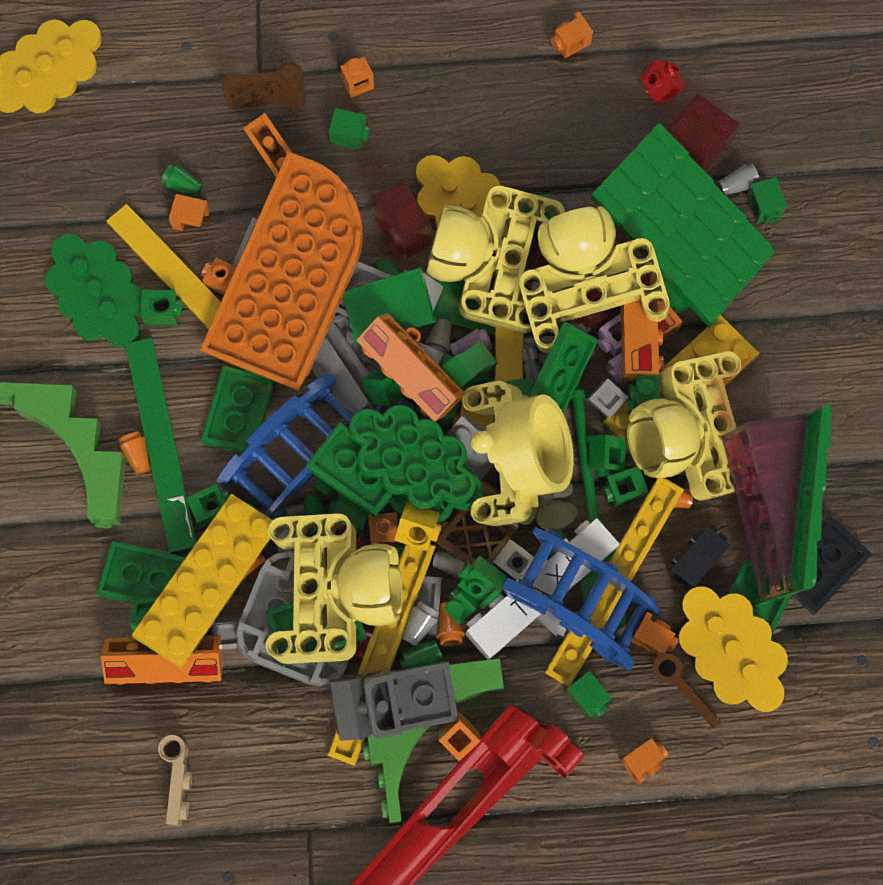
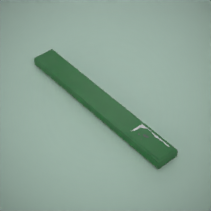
[125,338,197,554]

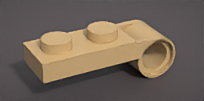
[158,735,192,826]

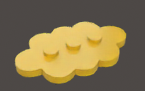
[0,20,102,113]
[416,155,519,240]
[679,587,788,712]

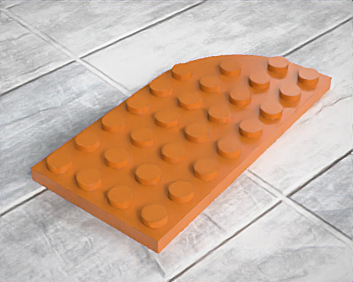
[200,151,363,392]

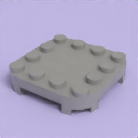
[236,550,363,686]

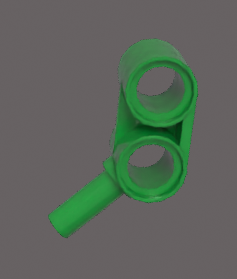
[442,341,498,389]

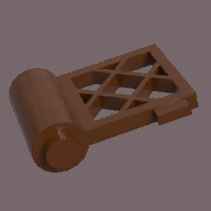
[222,62,306,110]
[436,480,523,564]
[652,653,723,729]

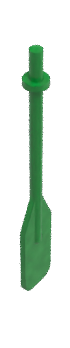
[570,379,626,630]

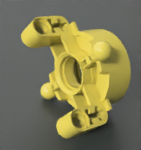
[462,381,574,526]

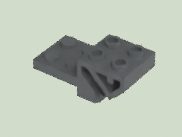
[329,661,458,741]

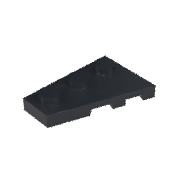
[793,515,872,615]

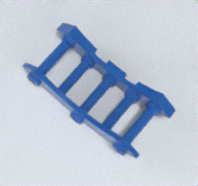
[216,372,354,520]
[502,527,661,671]

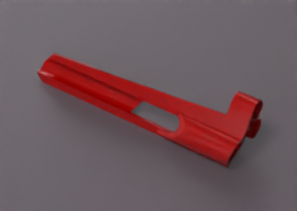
[350,705,585,885]

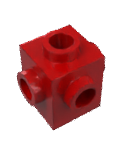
[639,60,687,102]

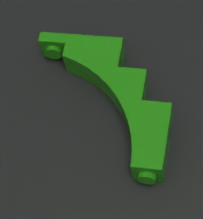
[0,382,127,528]

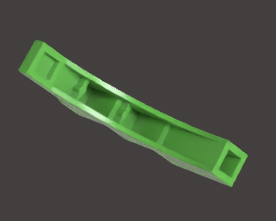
[363,659,504,824]

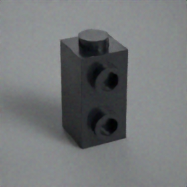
[669,527,730,591]

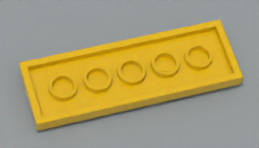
[602,315,760,453]
[132,494,273,669]

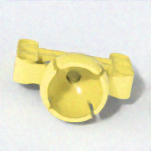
[426,186,565,334]
[519,206,670,353]
[627,351,773,501]
[266,514,402,664]

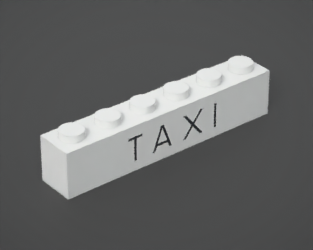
[465,519,620,660]

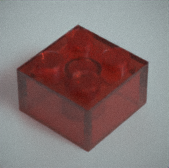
[667,93,740,172]
[373,180,431,259]

